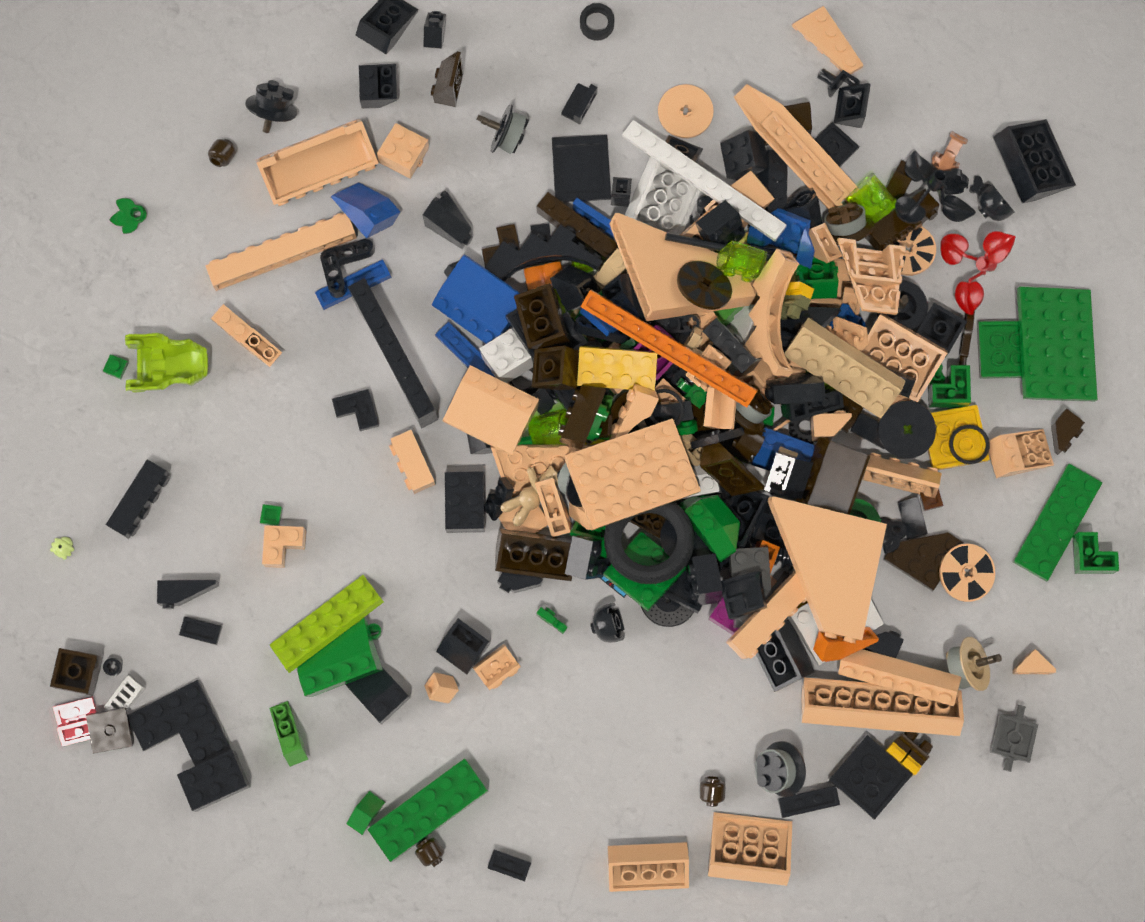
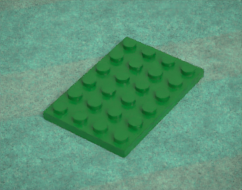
[1017,287,1098,402]

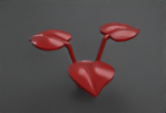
[941,231,1016,315]

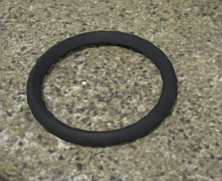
[649,389,685,426]
[949,425,990,464]

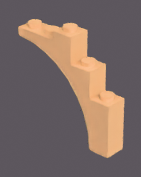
[745,249,799,377]

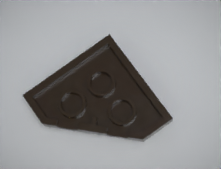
[884,532,964,592]

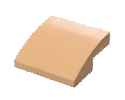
[499,505,548,533]

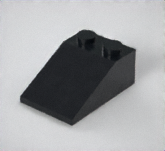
[355,0,419,54]
[345,667,410,725]

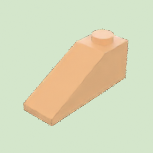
[535,477,572,537]

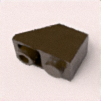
[1051,408,1085,455]

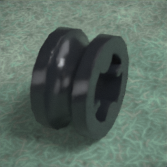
[103,658,122,676]

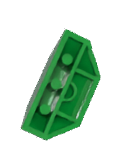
[679,495,740,562]

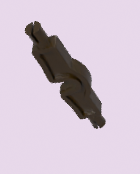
[958,312,975,365]

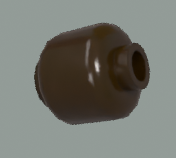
[208,139,236,167]
[700,776,726,807]
[415,837,445,867]

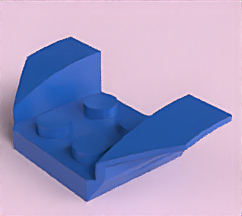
[747,208,815,268]

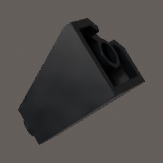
[783,188,823,229]
[422,190,473,249]

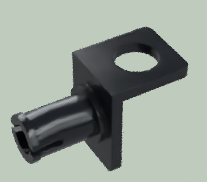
[817,68,860,97]

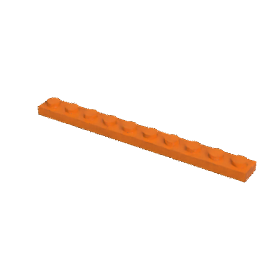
[581,290,758,408]

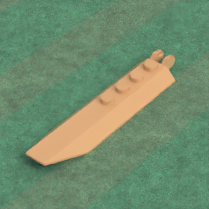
[734,84,857,210]

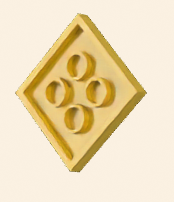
[928,405,990,470]

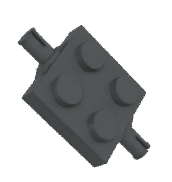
[990,705,1039,772]

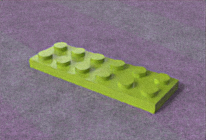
[269,575,384,673]

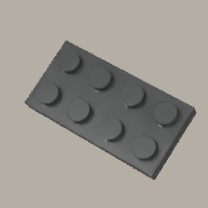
[729,547,772,628]

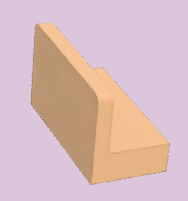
[704,387,737,430]

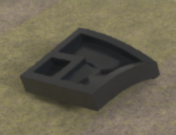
[721,571,767,620]

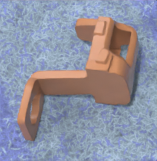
[932,131,968,171]

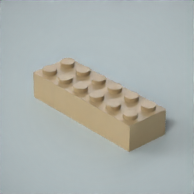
[784,318,905,418]

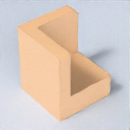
[424,672,459,703]

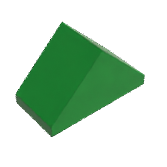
[346,791,386,835]

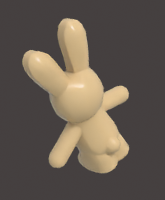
[500,465,558,526]

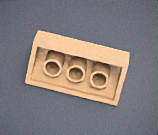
[608,842,689,892]

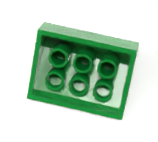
[297,617,383,697]

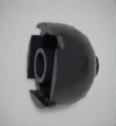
[979,183,1015,221]
[590,603,625,643]

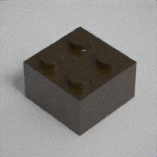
[50,648,102,696]

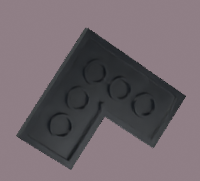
[127,680,232,766]

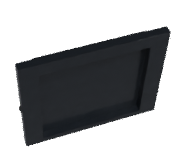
[552,135,611,202]

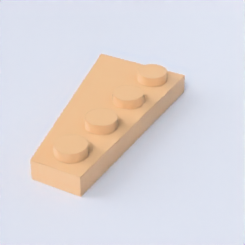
[792,6,863,74]

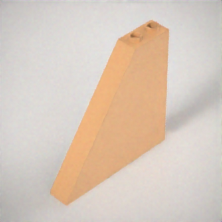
[609,213,756,321]
[768,496,887,643]

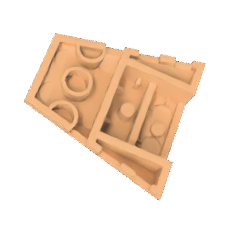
[837,238,906,315]

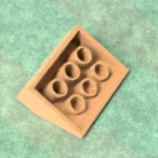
[861,313,948,403]
[443,365,539,456]
[862,453,942,498]
[708,812,792,886]

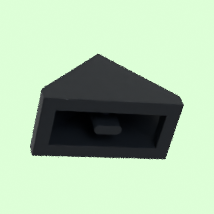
[611,177,632,207]

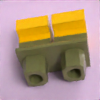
[781,282,814,320]

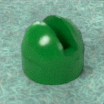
[368,623,382,640]

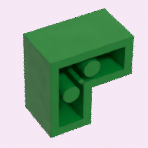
[928,365,971,408]
[1073,532,1119,574]

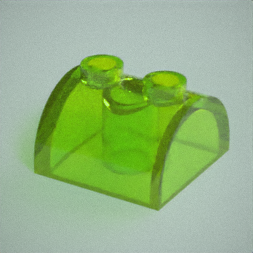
[845,173,897,223]
[716,241,767,282]
[528,408,568,445]

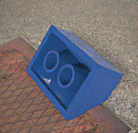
[752,428,815,471]

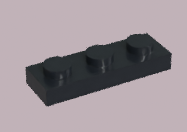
[702,318,757,373]
[777,785,840,818]

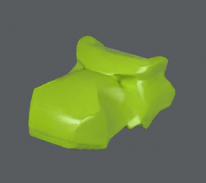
[125,333,208,393]

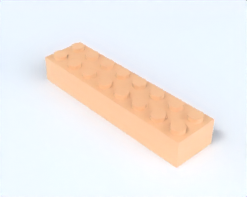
[801,677,964,736]

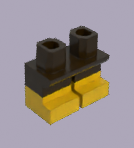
[885,732,933,776]

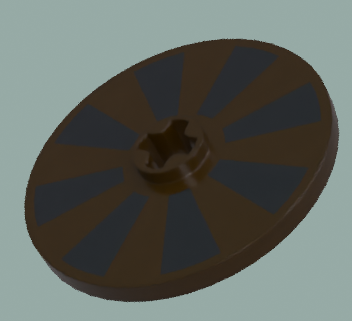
[677,261,732,310]

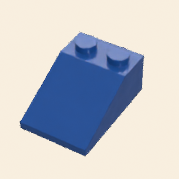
[331,182,400,238]

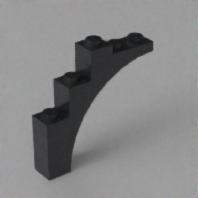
[485,225,604,282]

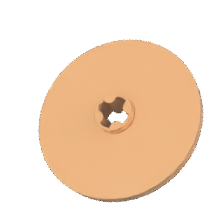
[658,84,713,138]

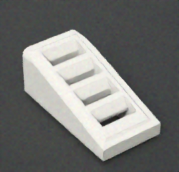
[104,675,145,711]

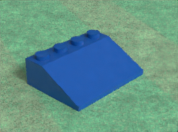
[432,254,520,344]

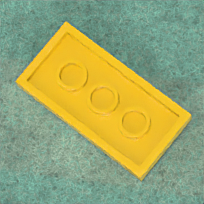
[577,346,658,391]

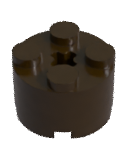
[723,423,766,464]

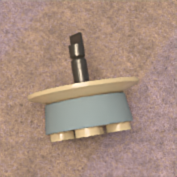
[946,637,1002,691]

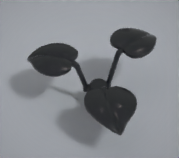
[895,150,976,224]

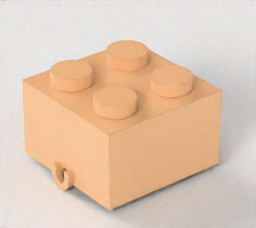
[377,123,429,179]

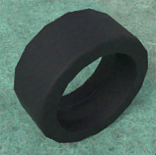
[580,3,614,41]

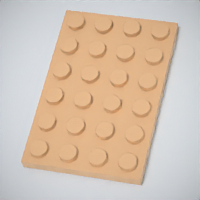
[564,419,701,530]

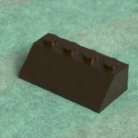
[495,528,572,581]

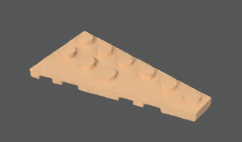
[490,445,594,498]

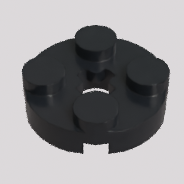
[933,168,969,195]

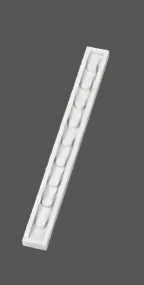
[622,120,787,242]

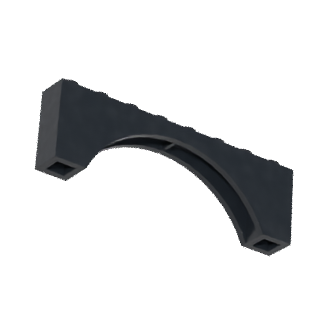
[348,278,438,429]

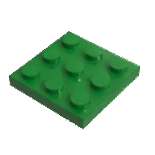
[977,321,1022,379]
[603,532,686,611]

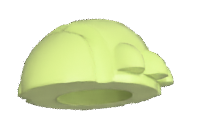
[50,537,74,560]

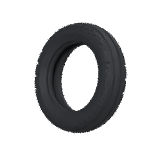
[604,502,694,584]

